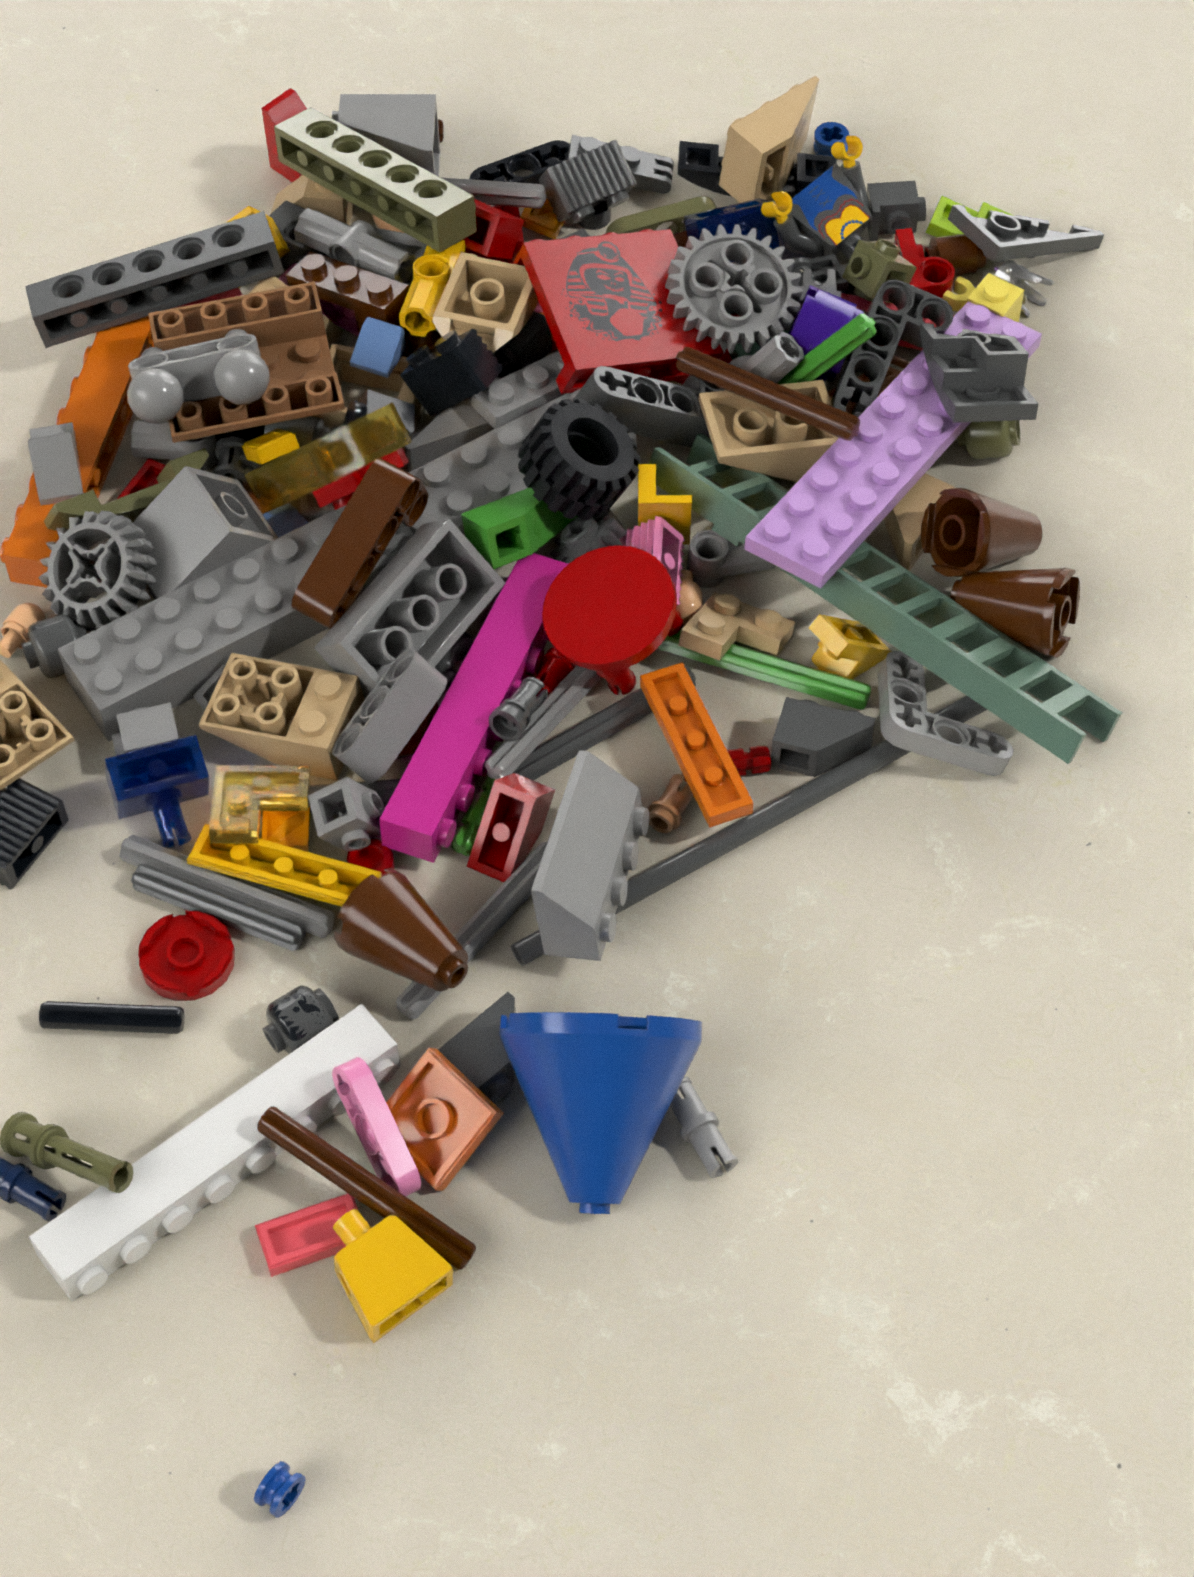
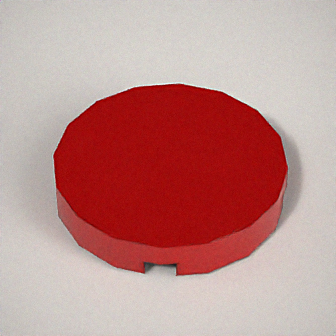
[138,911,235,1001]

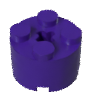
[788,285,864,382]

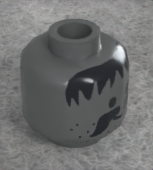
[22,613,87,678]
[262,985,339,1054]

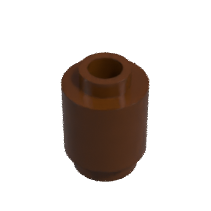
[924,234,986,276]

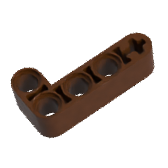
[291,458,429,629]

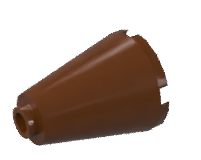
[921,488,1043,577]
[950,568,1080,658]
[334,868,468,992]

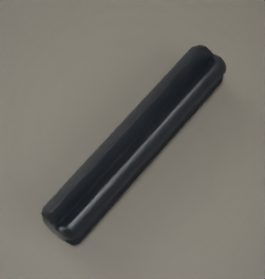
[39,1001,185,1034]

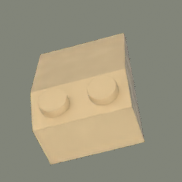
[698,380,839,482]

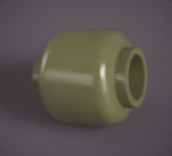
[957,420,1021,460]

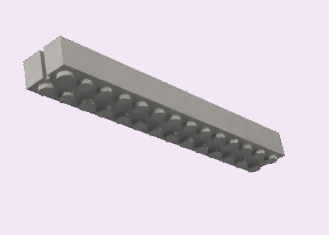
[58,389,636,742]

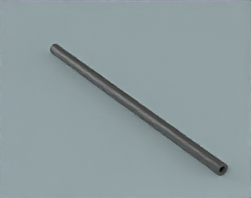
[511,695,987,966]

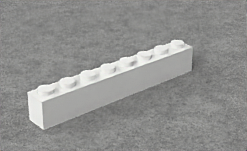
[29,1004,401,1301]

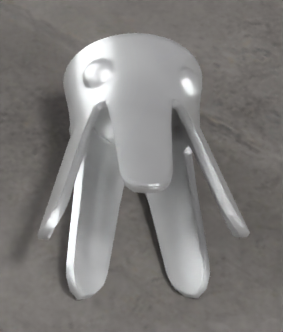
[994,260,1054,317]

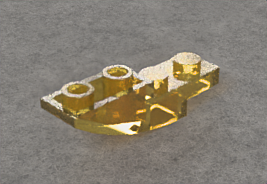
[244,402,412,513]

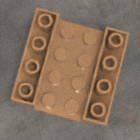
[148,281,345,443]

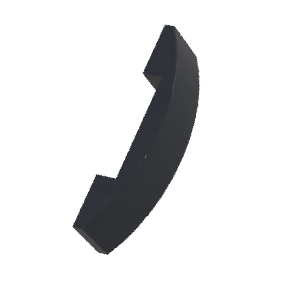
[677,141,837,201]

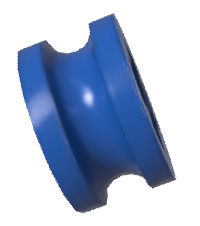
[813,122,849,160]
[254,1461,306,1518]

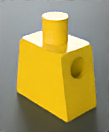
[333,1209,453,1343]

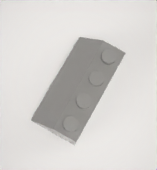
[531,750,649,961]

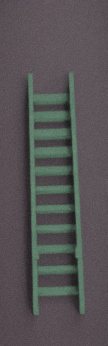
[648,433,1122,764]

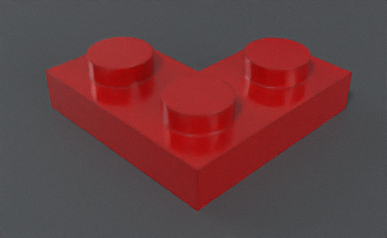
[312,446,409,510]

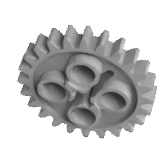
[665,224,803,353]

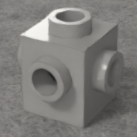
[308,777,385,851]

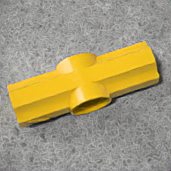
[399,240,465,337]

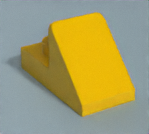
[809,614,891,680]

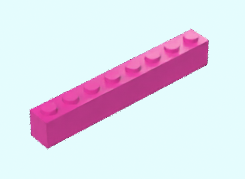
[379,553,568,863]

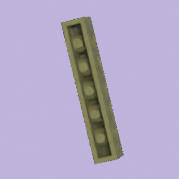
[274,107,477,252]

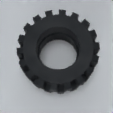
[518,399,640,521]

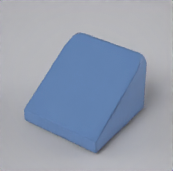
[350,317,406,378]

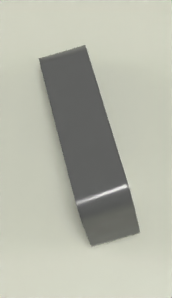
[831,280,954,417]
[573,366,724,448]

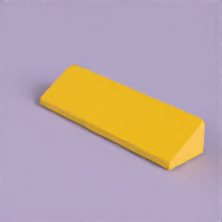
[187,823,382,907]

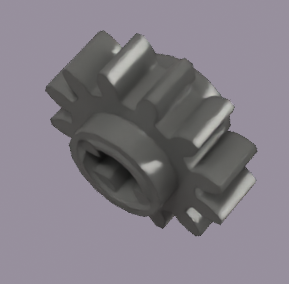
[550,509,626,564]

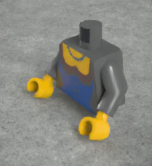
[761,136,872,260]

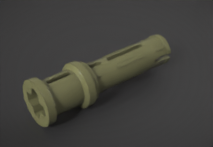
[0,1112,134,1193]

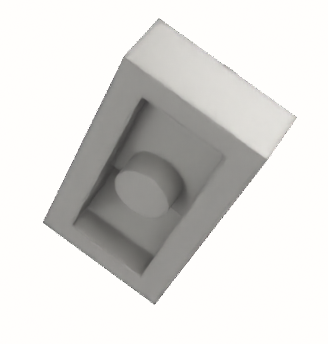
[28,422,83,506]

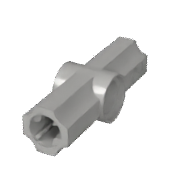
[294,208,415,284]

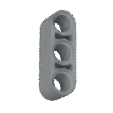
[332,649,447,783]

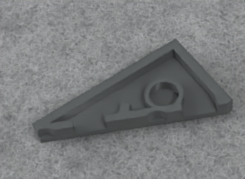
[948,204,1104,262]

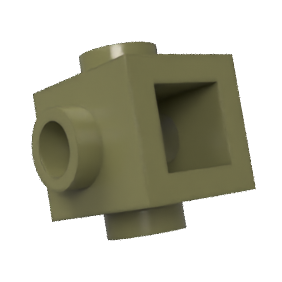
[842,238,917,303]

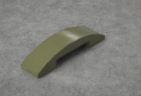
[44,448,209,530]

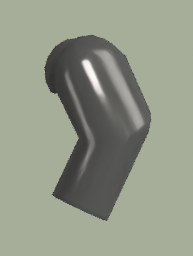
[434,632,474,689]

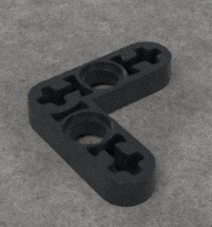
[469,140,611,230]

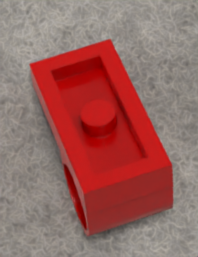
[894,228,955,299]

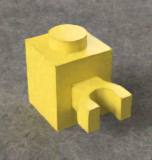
[943,273,1024,322]

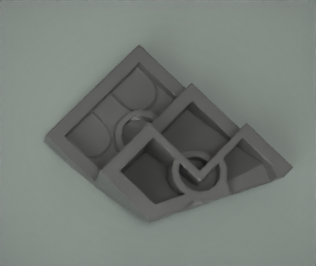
[920,323,1038,423]

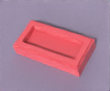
[255,1194,359,1277]

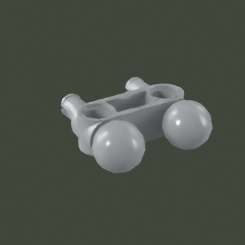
[127,329,270,424]

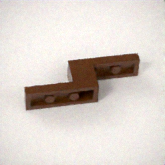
[286,251,442,357]

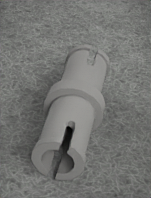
[670,1077,738,1178]

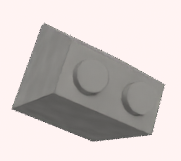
[133,466,278,600]

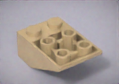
[719,76,819,212]
[199,653,365,781]
[0,660,75,790]

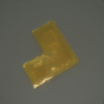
[209,765,311,844]

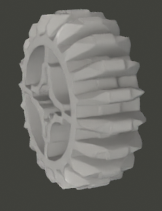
[38,510,158,631]

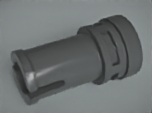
[488,677,548,741]

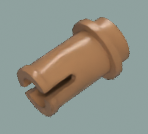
[648,774,694,833]

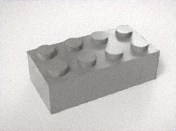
[314,518,505,699]

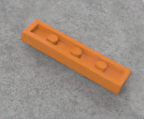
[640,662,754,828]

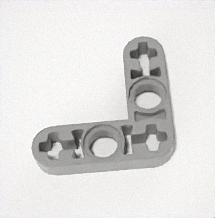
[878,651,1014,776]

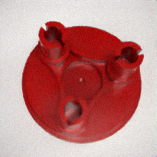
[542,545,683,695]

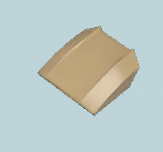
[432,252,539,353]

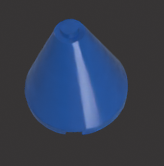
[499,1012,702,1214]

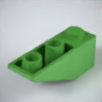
[461,488,578,569]

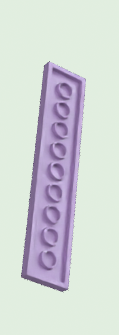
[744,301,1042,588]

